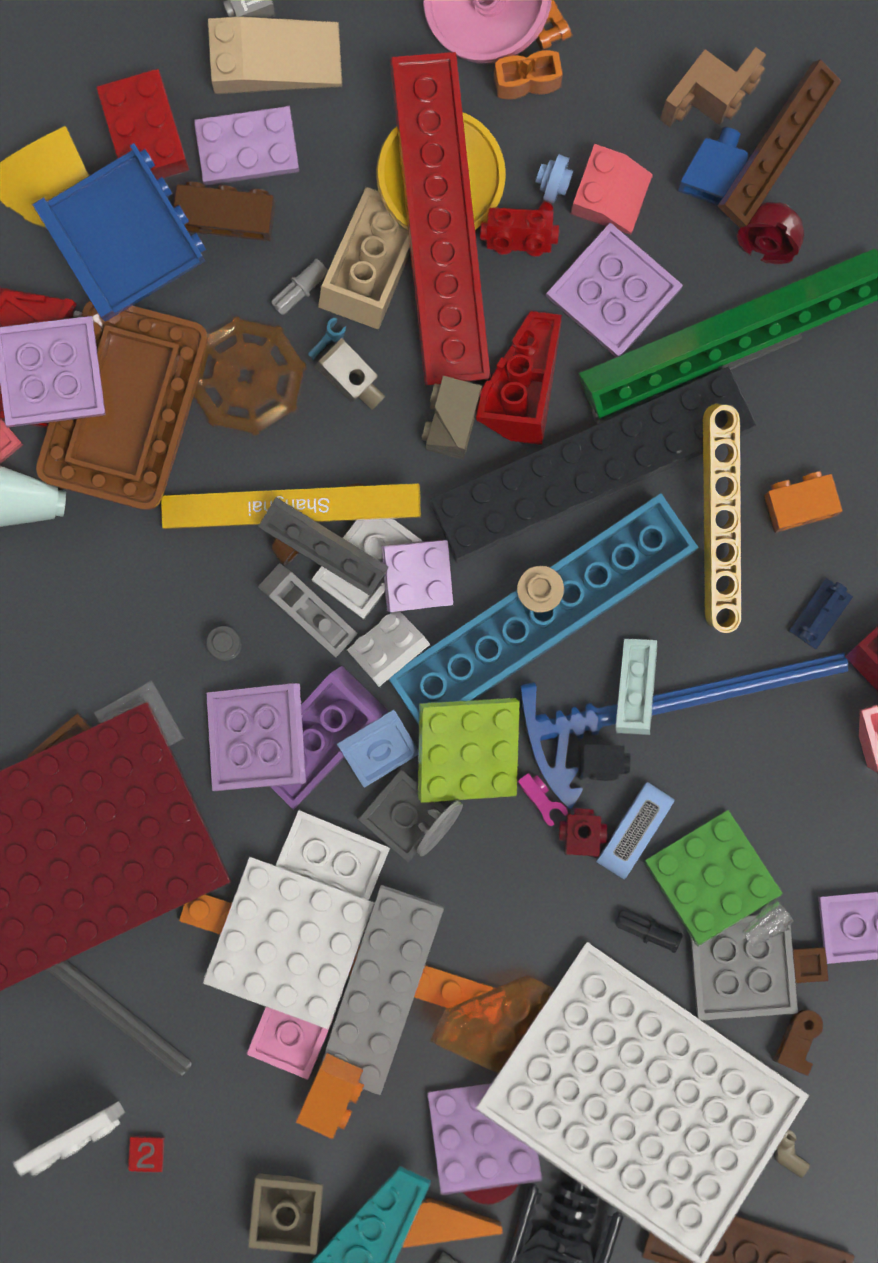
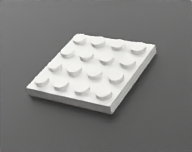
[203,857,375,1029]

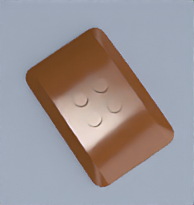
[36,300,208,510]

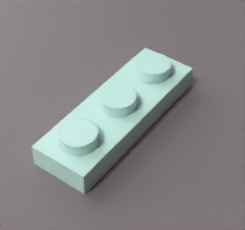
[616,639,658,735]

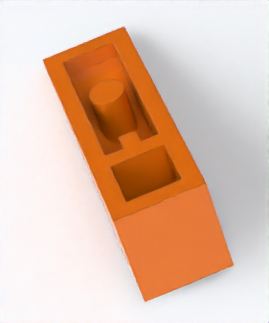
[402,1197,503,1248]

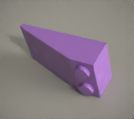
[270,666,389,810]

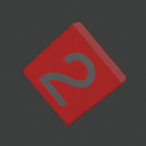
[129,1136,165,1172]

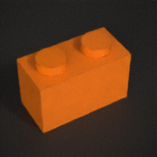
[764,471,843,533]
[296,1053,364,1139]

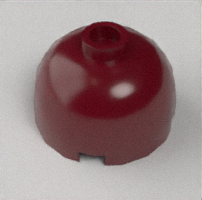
[737,202,804,265]

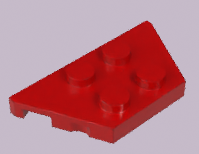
[0,290,77,405]

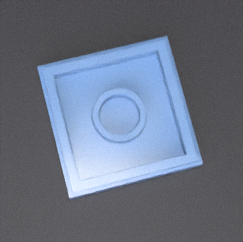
[337,710,419,787]

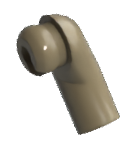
[774,1130,810,1178]

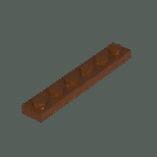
[718,59,841,228]

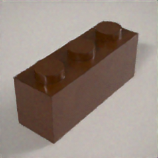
[174,182,276,241]

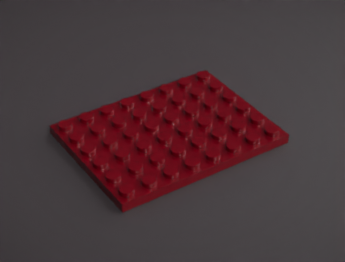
[0,702,232,991]

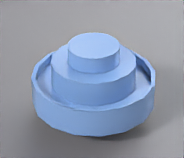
[536,154,573,203]

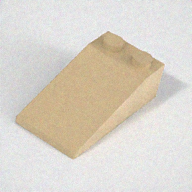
[208,17,342,94]
[318,187,411,330]

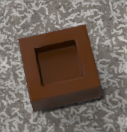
[793,947,829,983]

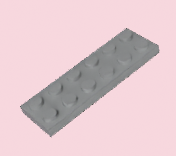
[319,885,444,1095]

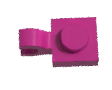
[517,773,568,827]

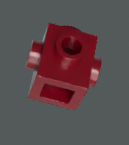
[559,808,607,856]

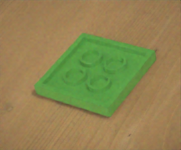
[644,810,783,947]

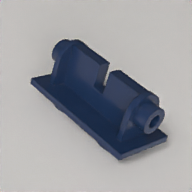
[789,578,853,650]

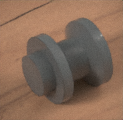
[207,626,242,661]

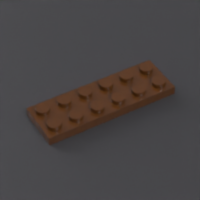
[641,1215,855,1263]

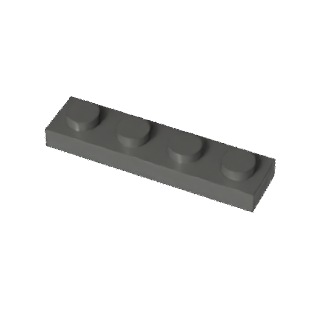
[258,497,388,596]

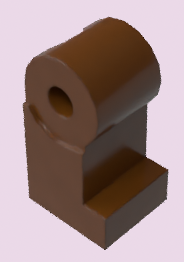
[773,1009,824,1076]

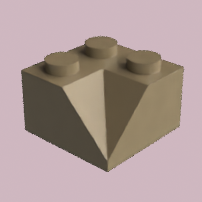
[422,376,482,460]
[248,1173,323,1254]

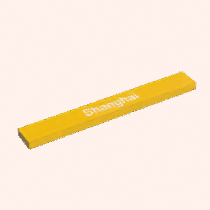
[161,484,421,529]

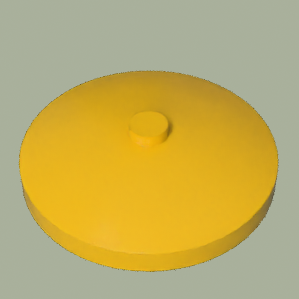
[376,112,505,230]

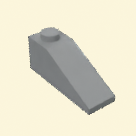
[258,563,358,657]

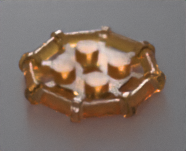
[194,317,307,436]

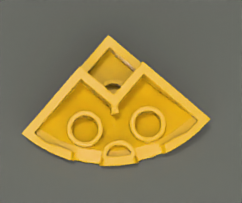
[0,126,89,228]

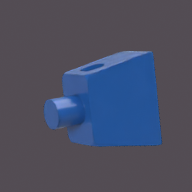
[678,127,748,205]

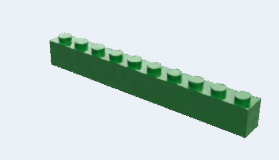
[579,248,878,418]

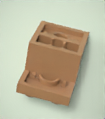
[660,47,766,127]

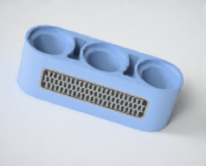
[596,782,675,880]

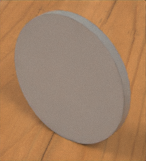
[417,801,463,856]

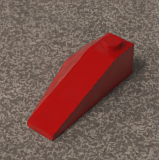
[476,311,562,445]

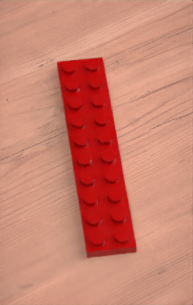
[390,52,491,386]

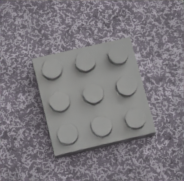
[690,913,798,1020]

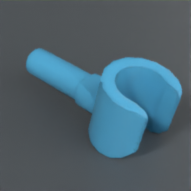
[308,318,346,359]

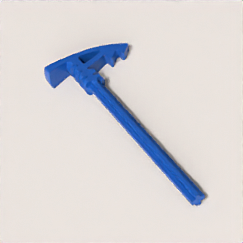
[519,653,849,809]

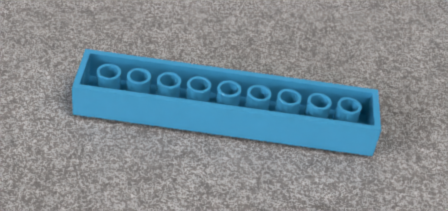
[388,494,698,725]

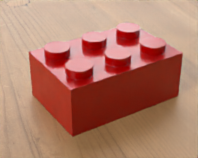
[96,69,189,180]

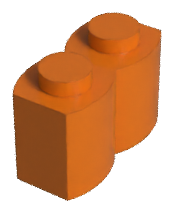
[494,50,563,99]

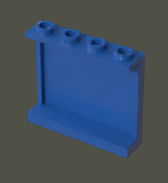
[33,143,206,322]

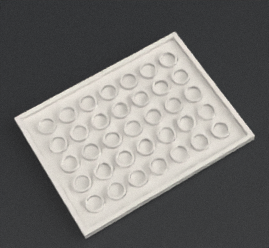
[475,942,809,1263]

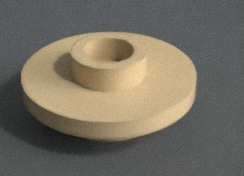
[517,566,564,613]

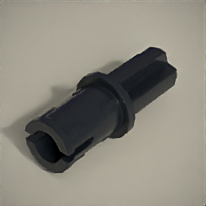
[616,910,683,953]

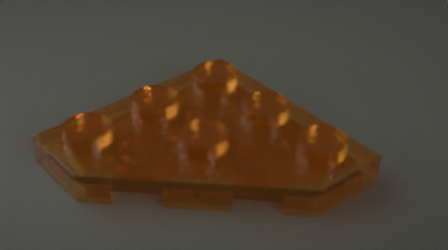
[430,975,555,1074]

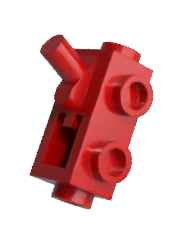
[480,201,559,256]

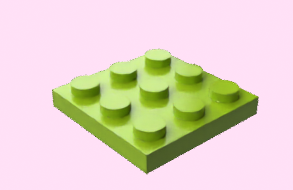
[418,698,519,803]

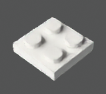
[347,611,430,687]

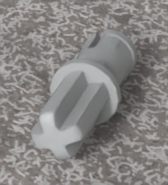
[271,259,328,315]

